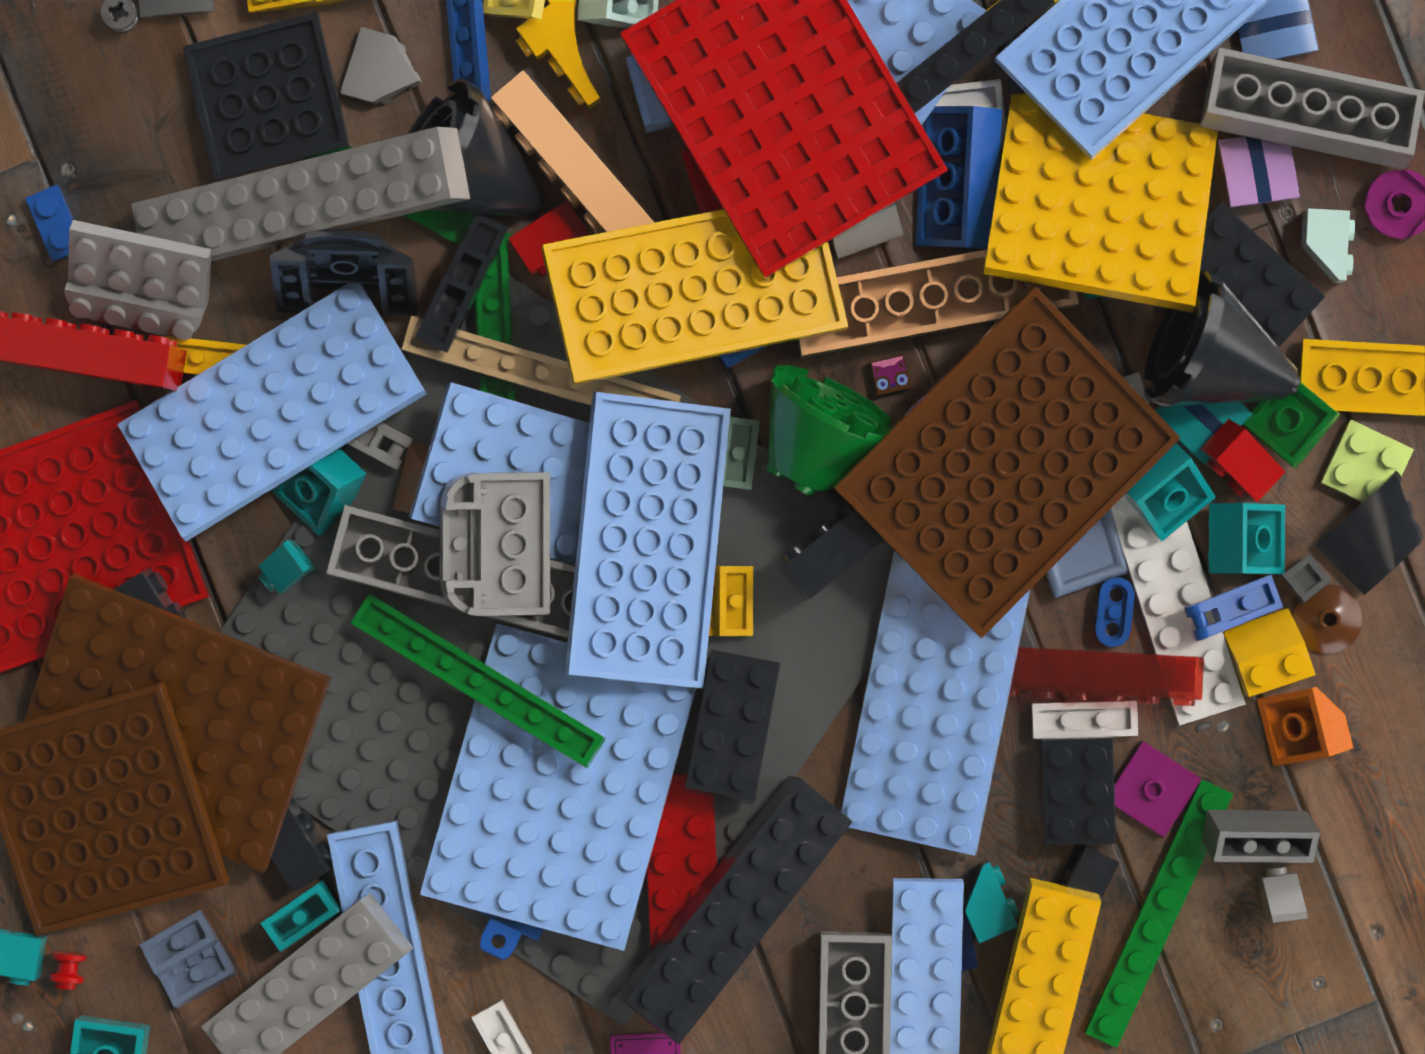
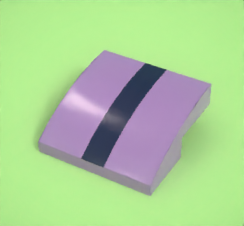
[1217,136,1300,208]

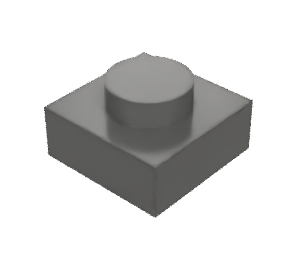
[1281,554,1332,604]

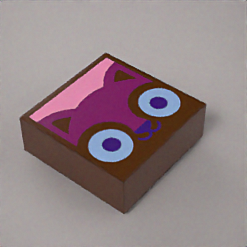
[869,354,912,396]

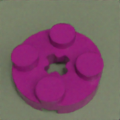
[1363,169,1425,240]

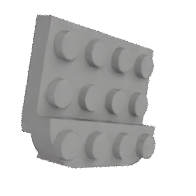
[64,220,212,340]
[440,472,550,616]

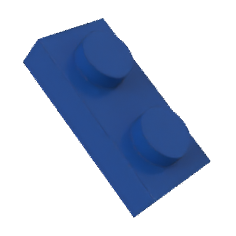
[25,185,74,263]

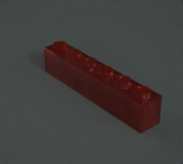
[1009,647,1204,706]

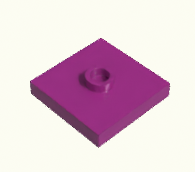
[1115,741,1202,837]

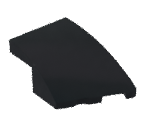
[1316,471,1424,595]

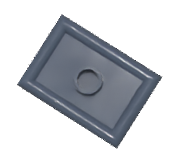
[1046,509,1129,599]

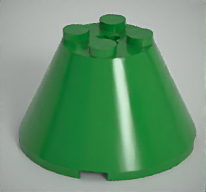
[766,365,892,495]

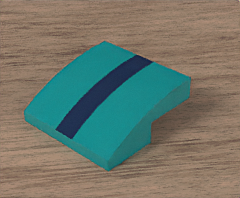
[1155,402,1252,464]

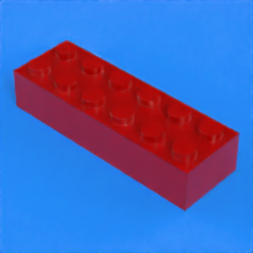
[0,311,187,391]

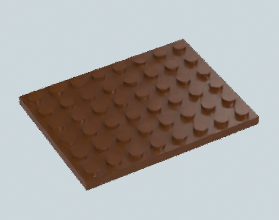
[833,286,1180,638]
[25,574,332,872]

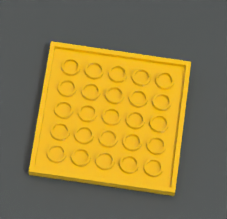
[983,94,1218,313]

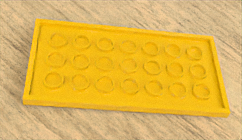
[541,209,848,385]

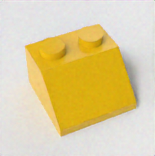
[1223,608,1316,697]

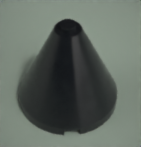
[409,79,545,217]
[1143,271,1300,407]

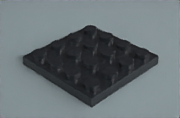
[183,12,351,182]

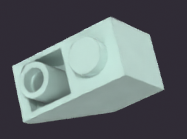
[1301,208,1355,283]

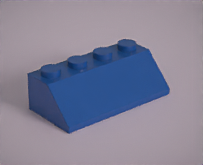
[915,106,1002,249]

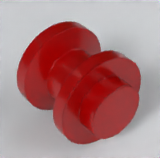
[48,951,87,990]

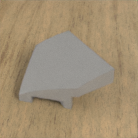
[340,27,422,105]

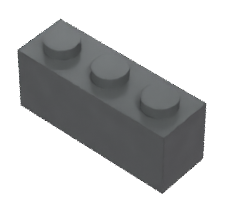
[1201,810,1320,863]

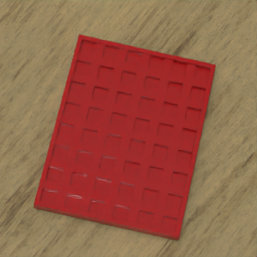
[620,0,948,279]

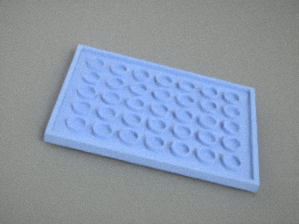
[420,623,697,951]

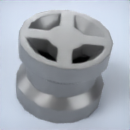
[101,0,140,33]

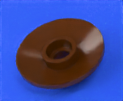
[1292,585,1362,654]

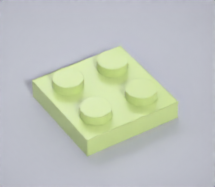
[1319,420,1414,502]

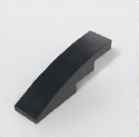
[415,214,509,353]

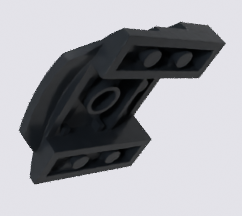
[270,229,418,316]

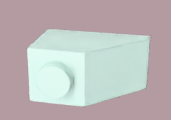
[577,0,659,28]

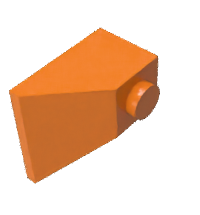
[1257,687,1353,766]

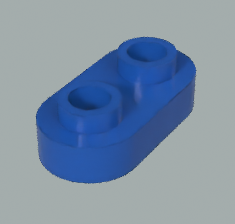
[1094,577,1135,647]

